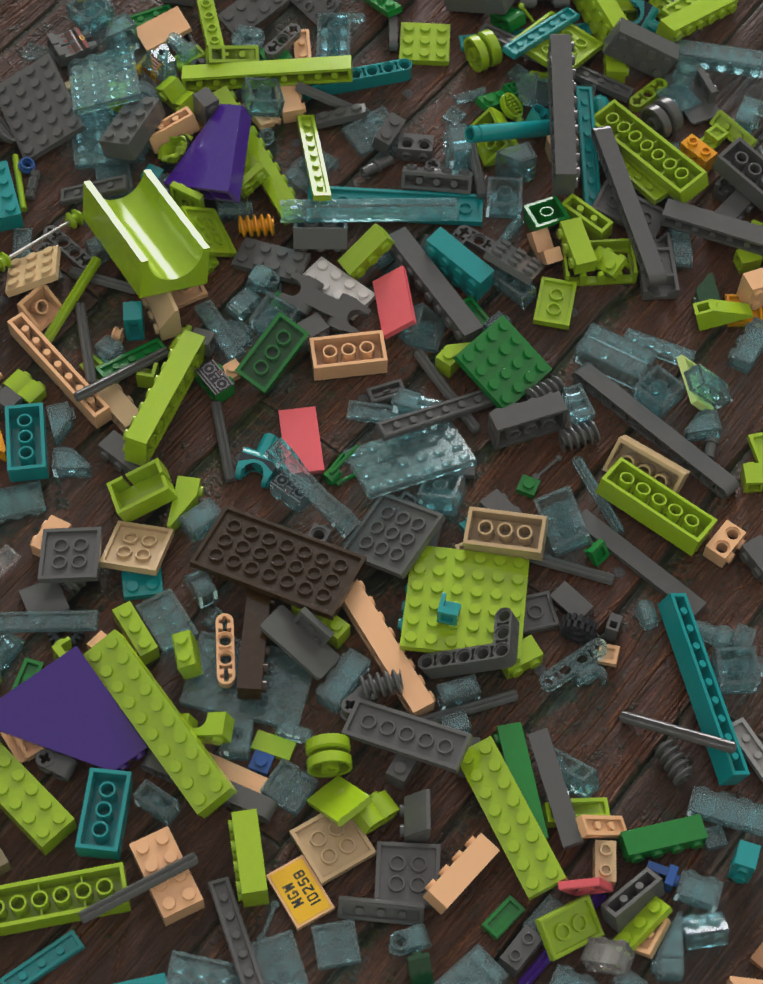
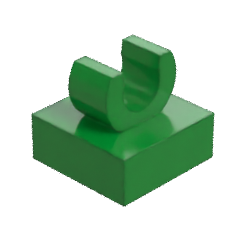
[584,539,610,567]

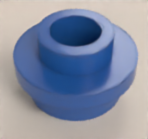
[18,157,36,174]

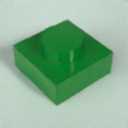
[516,474,541,499]

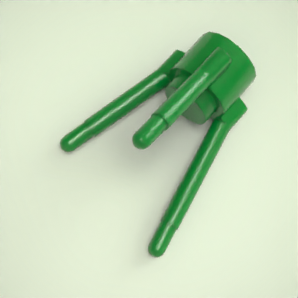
[322,445,362,487]

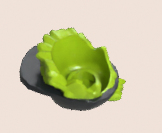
[157,133,193,173]

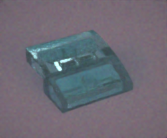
[260,758,319,816]

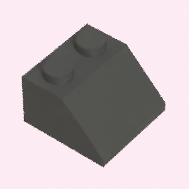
[400,789,431,844]

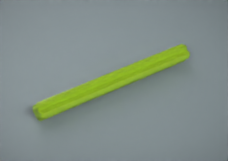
[44,256,101,343]

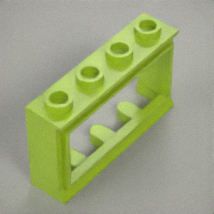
[560,238,638,286]

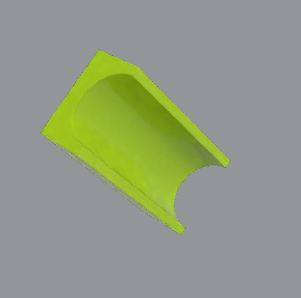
[83,169,210,298]

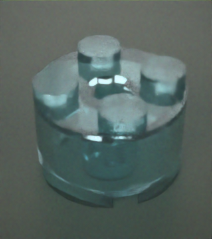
[231,25,265,51]

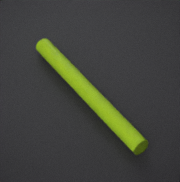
[12,154,27,212]

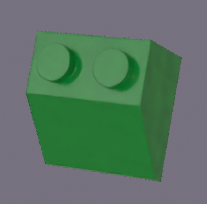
[523,195,570,232]

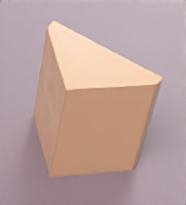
[17,284,62,332]

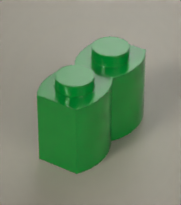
[489,6,526,33]

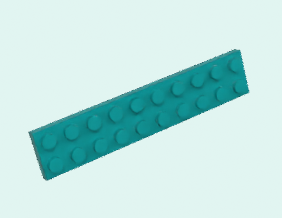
[306,185,483,227]

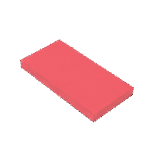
[373,265,417,339]
[278,406,325,476]

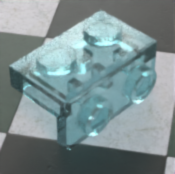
[680,911,729,950]

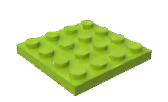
[512,11,604,69]

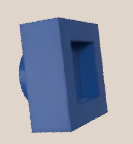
[248,749,275,777]
[647,860,669,877]
[663,864,680,893]

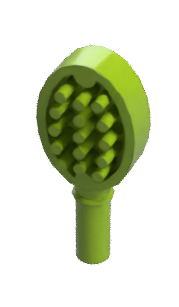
[499,92,524,122]

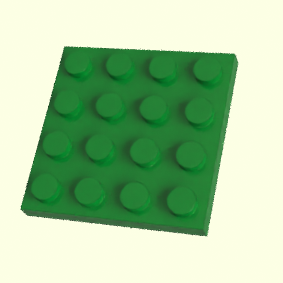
[453,315,552,409]

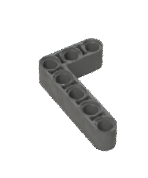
[418,607,519,679]

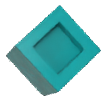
[437,592,461,626]

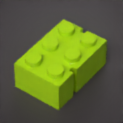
[106,458,178,522]

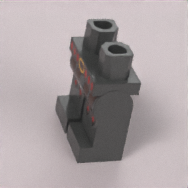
[47,27,98,68]

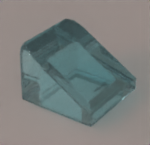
[201,607,227,633]

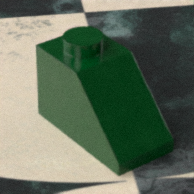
[691,273,721,307]

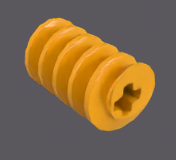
[238,214,275,238]

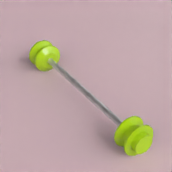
[0,209,84,272]

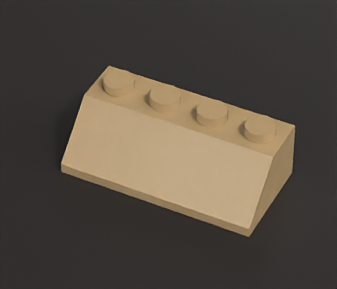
[142,292,182,341]
[602,434,690,494]

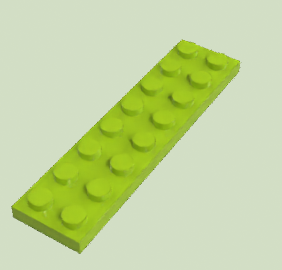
[460,736,568,900]

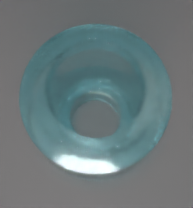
[634,599,659,630]

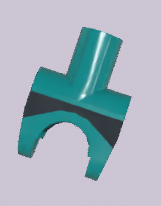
[629,0,659,34]
[235,433,282,489]

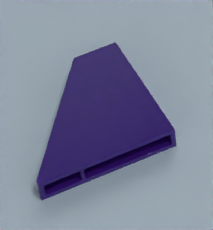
[164,104,251,203]
[0,646,148,771]

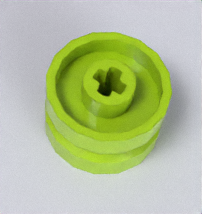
[463,29,503,72]
[305,733,353,778]

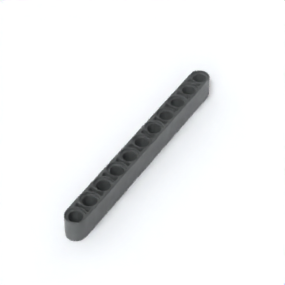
[591,125,667,287]
[572,362,740,500]

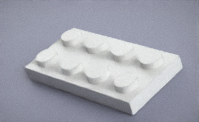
[302,256,376,321]

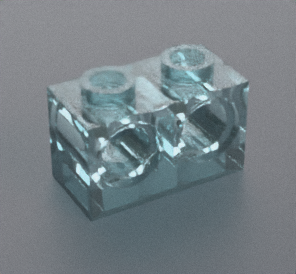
[562,383,595,425]

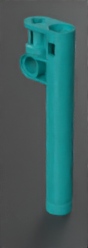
[464,104,550,143]

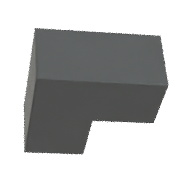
[603,612,623,643]

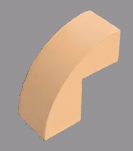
[526,227,564,265]

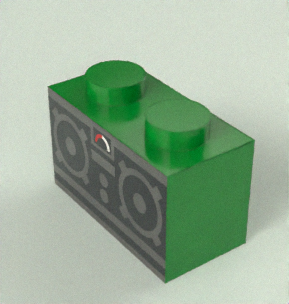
[194,359,235,402]

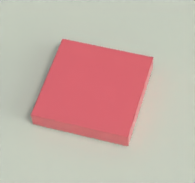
[558,877,613,896]

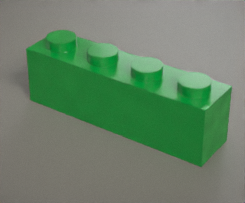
[617,814,708,864]

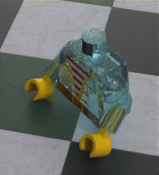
[128,44,178,97]

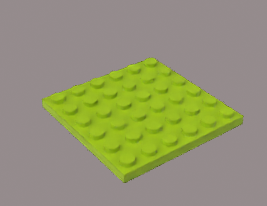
[399,546,530,663]

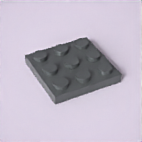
[483,238,545,285]
[37,527,103,583]
[374,841,441,908]

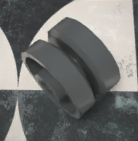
[640,97,683,139]

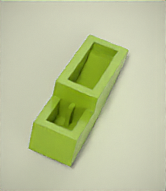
[541,797,610,828]

